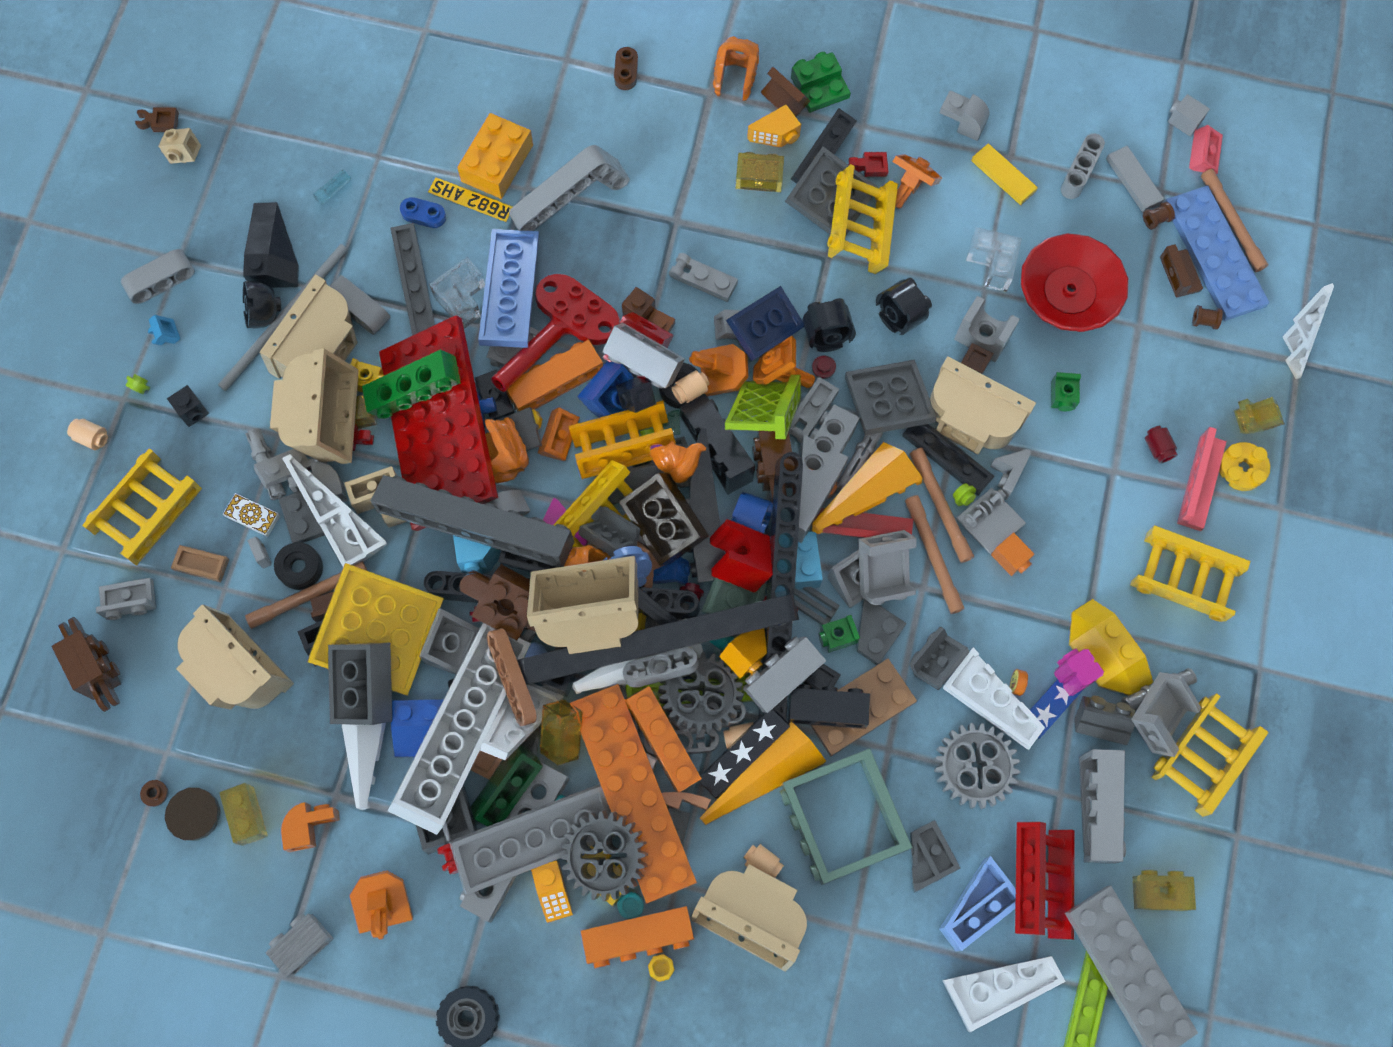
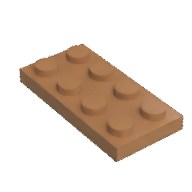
[810,659,917,757]

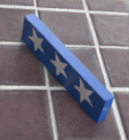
[1030,679,1084,739]

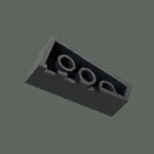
[679,394,755,495]

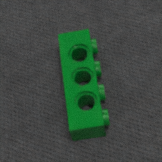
[362,349,461,419]

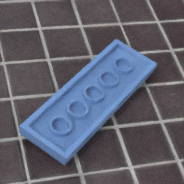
[1165,186,1269,321]
[478,229,539,348]

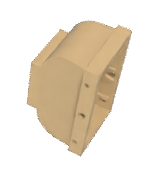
[259,274,357,379]
[270,348,358,464]
[930,356,1036,455]
[527,556,638,654]
[176,604,294,710]
[690,864,807,972]

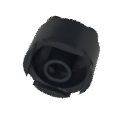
[876,278,932,335]
[802,298,856,352]

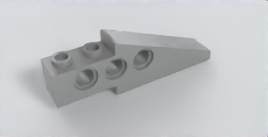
[798,405,860,543]

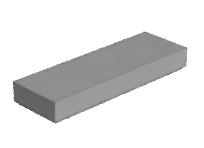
[1106,146,1164,212]

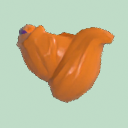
[649,441,706,483]

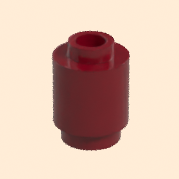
[1144,425,1178,464]

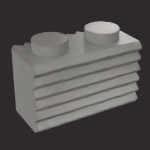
[265,913,334,977]

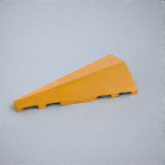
[812,442,923,534]
[699,721,826,825]

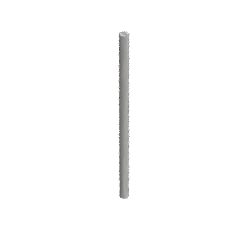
[218,244,348,391]

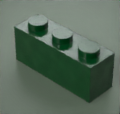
[470,745,543,827]

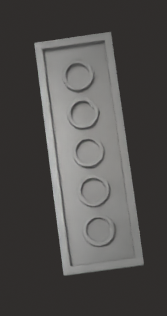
[449,784,617,895]
[1065,886,1198,1047]

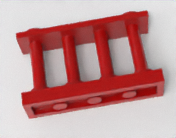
[1015,822,1075,940]

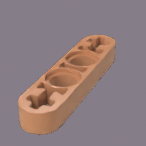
[487,628,537,726]

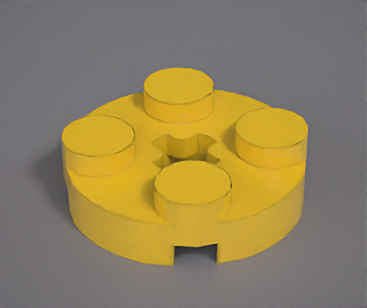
[1219,442,1270,491]

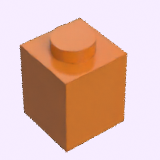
[991,532,1034,576]

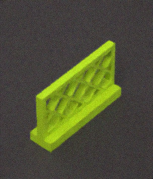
[725,375,801,439]

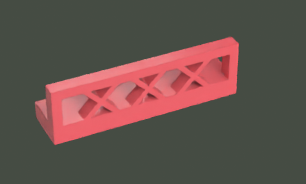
[1177,427,1227,531]

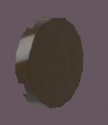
[165,788,220,841]

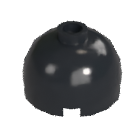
[242,281,281,329]

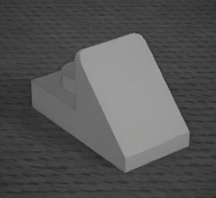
[991,449,1032,500]

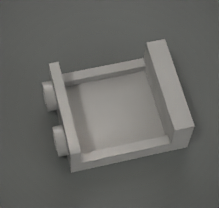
[859,530,916,605]
[1131,672,1201,757]

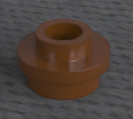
[140,780,168,807]

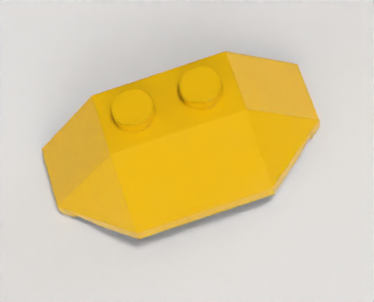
[1069,599,1153,696]

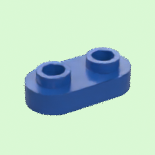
[400,197,446,228]

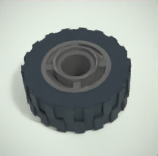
[436,986,500,1047]

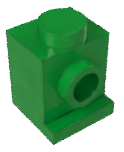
[1051,372,1081,412]
[818,615,860,653]

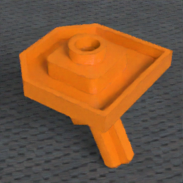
[892,154,942,209]
[753,336,815,388]
[689,344,749,397]
[349,870,413,940]

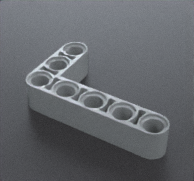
[509,145,630,231]

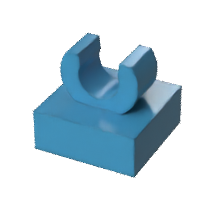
[148,315,180,345]

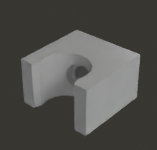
[954,296,1020,362]

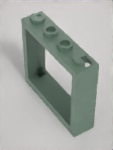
[779,748,912,885]

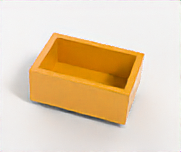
[457,113,533,199]

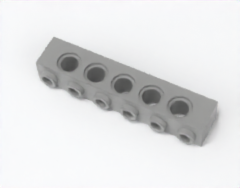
[460,763,569,923]

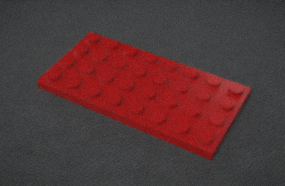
[379,315,498,531]

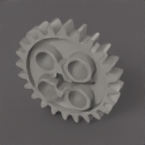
[934,723,1020,809]

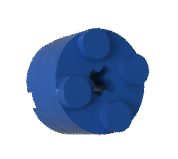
[731,492,773,534]

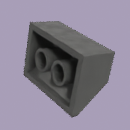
[328,643,392,725]

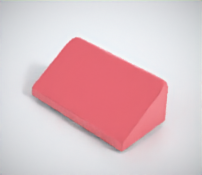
[1189,125,1223,174]

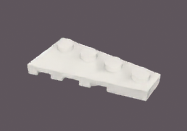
[943,647,1045,750]
[480,683,564,760]
[942,956,1065,1032]

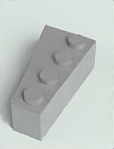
[1079,749,1126,864]

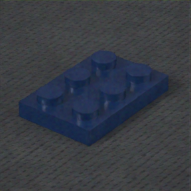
[726,286,804,361]

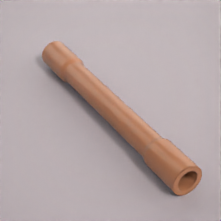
[1200,169,1268,272]
[909,448,974,563]
[905,495,965,614]
[245,561,368,629]

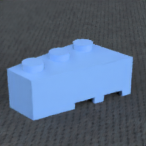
[939,856,1016,952]

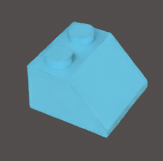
[453,535,501,574]

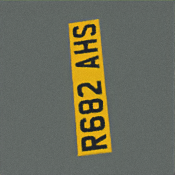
[428,177,512,222]

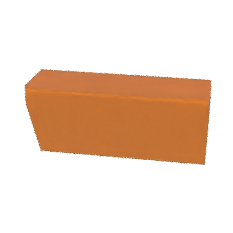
[538,407,580,461]

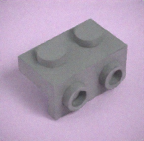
[96,578,156,620]

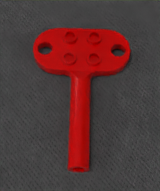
[491,274,620,392]

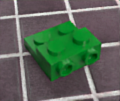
[791,52,851,113]

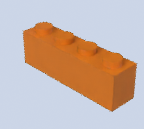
[506,339,603,412]
[625,686,702,792]
[581,906,694,968]

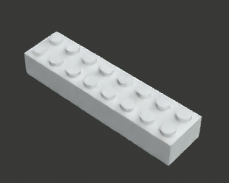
[388,623,531,835]

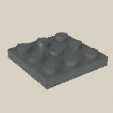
[785,147,878,237]
[845,359,937,435]

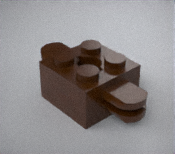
[752,421,794,503]
[460,564,536,641]
[51,617,121,712]

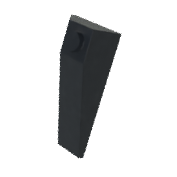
[243,202,299,288]

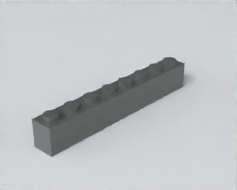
[370,475,574,567]

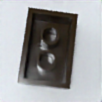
[619,473,709,566]

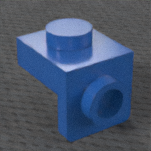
[653,557,690,585]

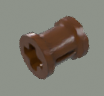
[1143,202,1175,230]
[1192,305,1223,330]

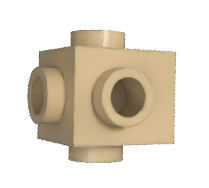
[158,128,201,164]

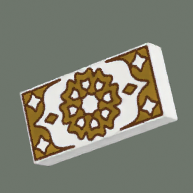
[223,493,280,537]

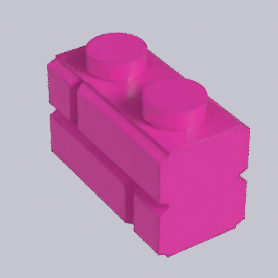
[1054,648,1104,696]

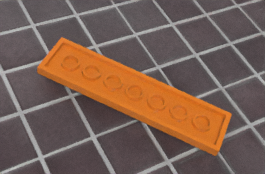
[570,684,697,904]

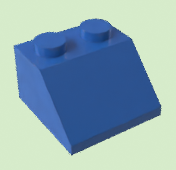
[577,361,634,418]
[391,699,444,757]

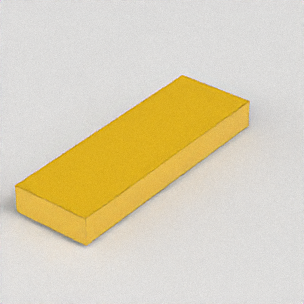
[971,143,1038,205]

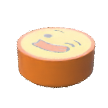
[1009,669,1028,696]

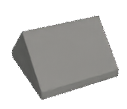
[827,550,864,608]
[419,609,479,674]

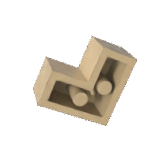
[344,466,407,528]

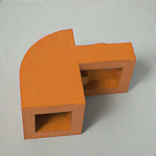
[281,802,340,852]

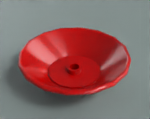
[1021,233,1129,332]

